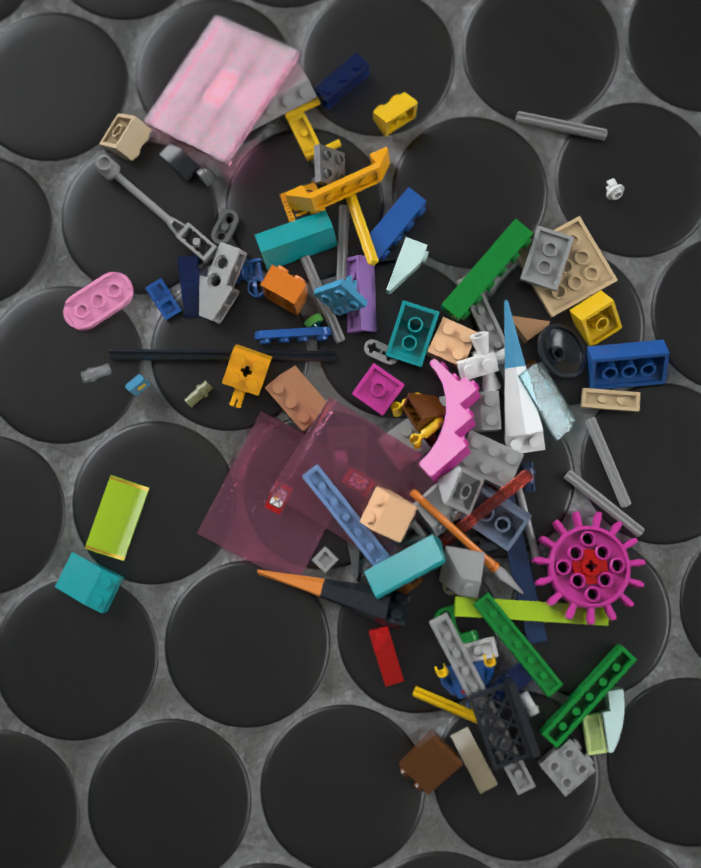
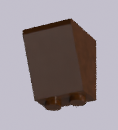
[399,728,463,795]

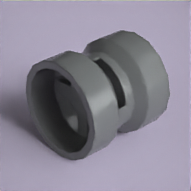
[196,160,222,187]

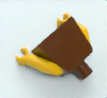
[391,393,446,449]

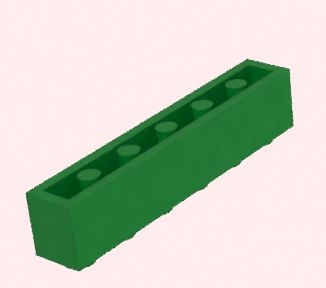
[440,219,533,323]
[538,644,637,748]

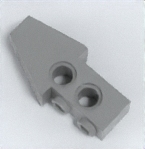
[199,242,247,324]

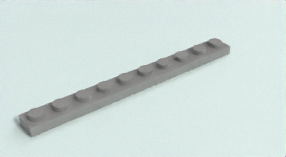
[429,612,535,795]

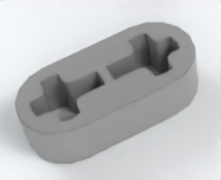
[364,339,398,366]

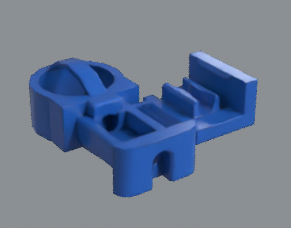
[236,258,265,299]

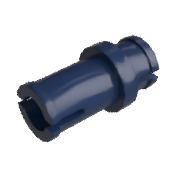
[520,462,536,492]

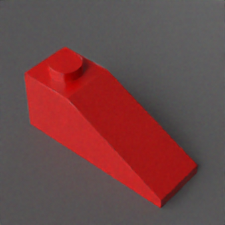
[368,626,404,687]

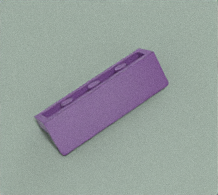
[347,255,377,333]

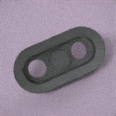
[211,209,239,246]

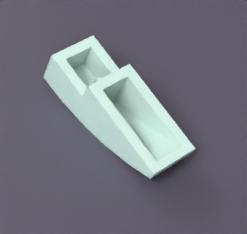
[599,687,624,753]

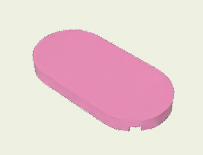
[63,272,134,331]

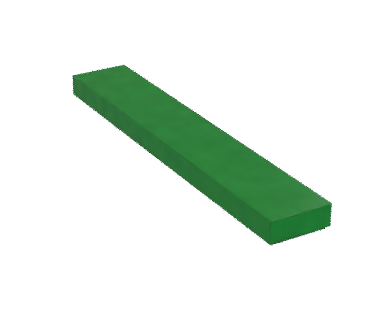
[472,592,563,697]

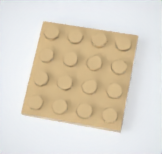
[517,216,618,318]

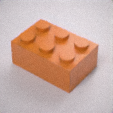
[261,265,309,316]

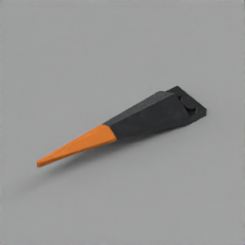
[257,570,412,630]

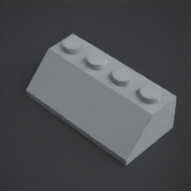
[230,61,317,131]

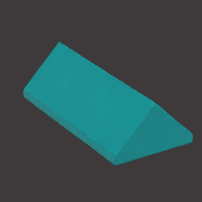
[255,210,338,271]
[364,535,446,599]

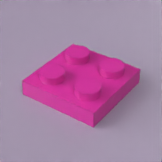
[352,363,405,416]

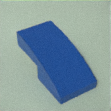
[145,278,182,320]

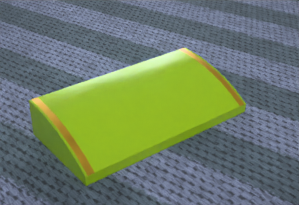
[84,475,150,561]

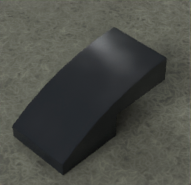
[159,141,201,181]

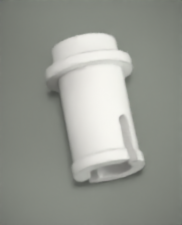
[520,690,540,717]

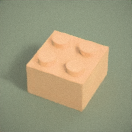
[426,317,477,369]

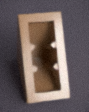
[512,316,550,344]

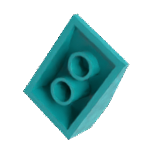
[385,300,440,367]
[55,552,124,613]

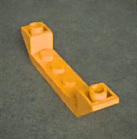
[285,147,390,212]

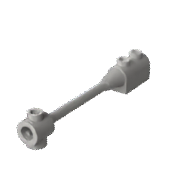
[93,154,218,264]

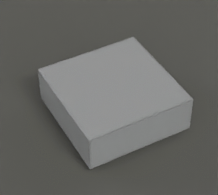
[312,546,339,573]

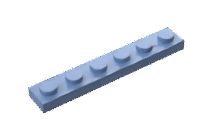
[302,464,390,566]

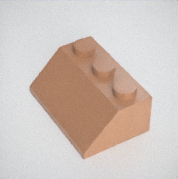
[265,366,332,433]

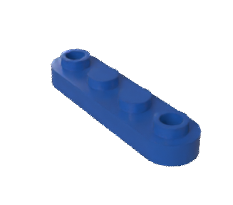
[255,327,331,344]

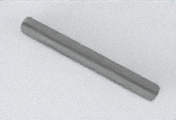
[515,111,608,140]
[336,205,349,280]
[301,255,345,343]
[585,417,631,508]
[564,470,645,537]

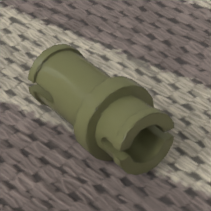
[184,380,213,408]

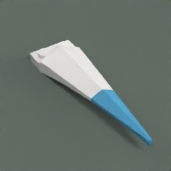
[504,300,545,453]

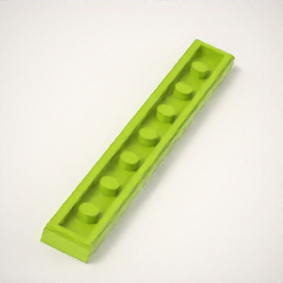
[454,596,609,626]

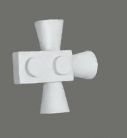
[456,331,505,392]

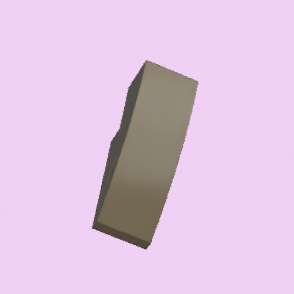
[450,726,498,794]

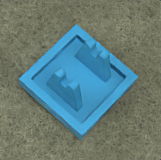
[313,275,368,316]

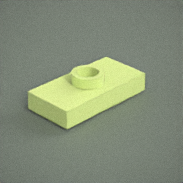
[581,712,608,756]

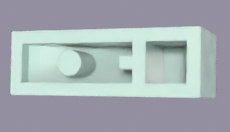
[386,237,429,295]

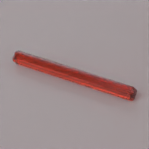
[439,469,533,548]

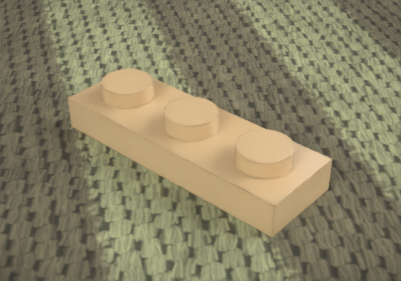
[580,388,640,412]

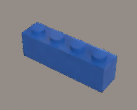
[361,187,426,263]

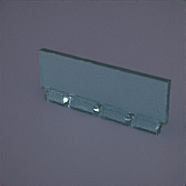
[518,362,576,440]

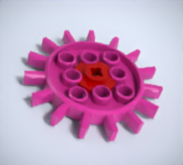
[532,511,646,625]

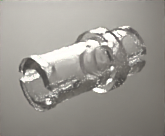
[80,363,112,383]

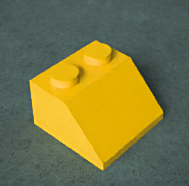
[373,92,418,137]
[569,290,622,346]

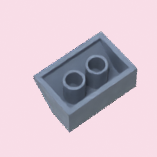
[459,483,532,551]

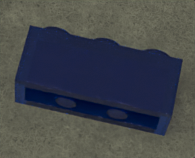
[315,52,369,110]

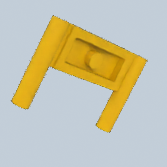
[284,97,342,162]

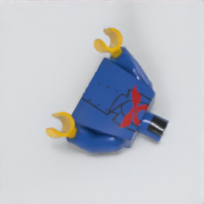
[434,654,496,708]

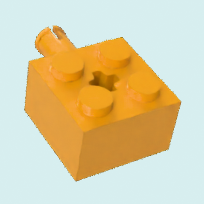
[222,344,272,408]

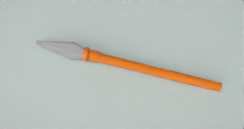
[410,489,523,594]

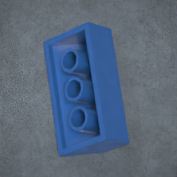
[586,340,670,389]

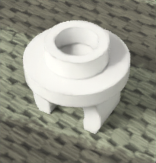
[606,178,624,200]

